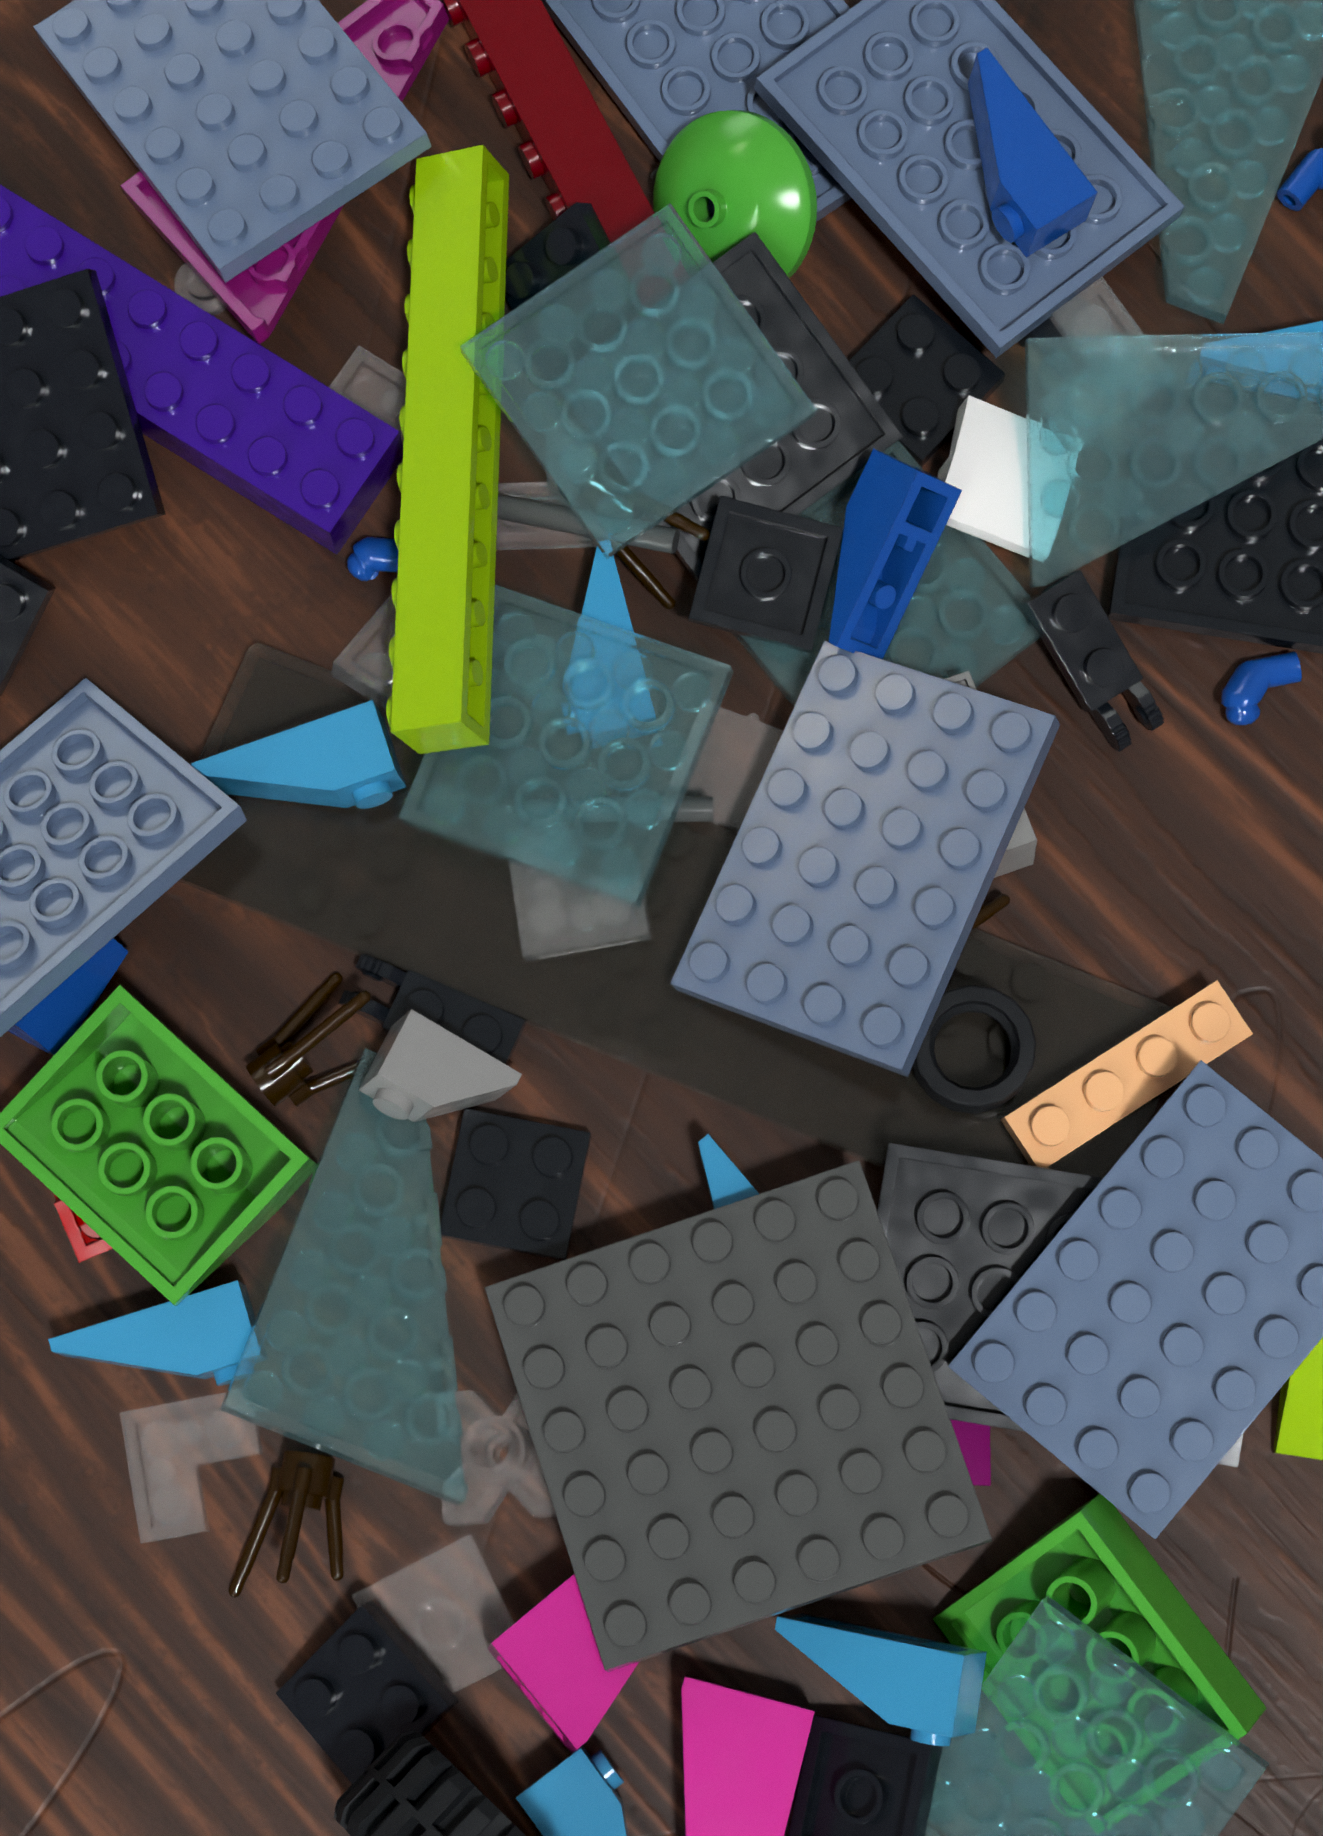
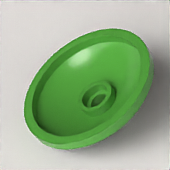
[653,110,817,279]

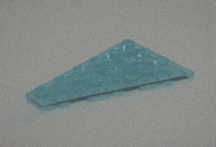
[1134,0,1323,324]
[1025,332,1323,588]
[220,1048,468,1506]

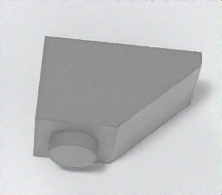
[359,1009,522,1122]

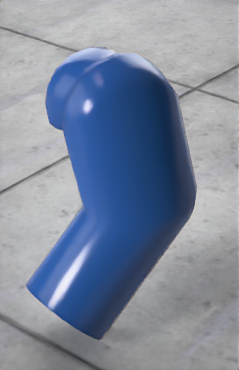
[1277,148,1323,211]
[347,536,399,581]
[1221,651,1302,725]

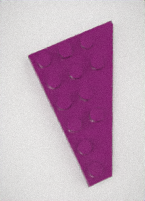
[120,0,449,345]

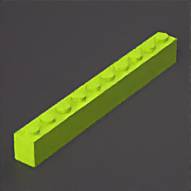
[386,145,509,754]

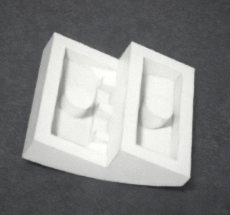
[937,395,1080,563]

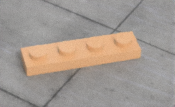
[1001,980,1253,1167]

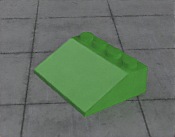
[0,985,319,1306]
[933,1493,1266,1836]

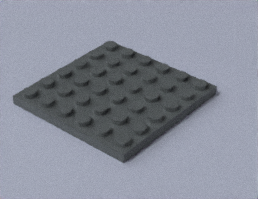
[484,1160,992,1672]

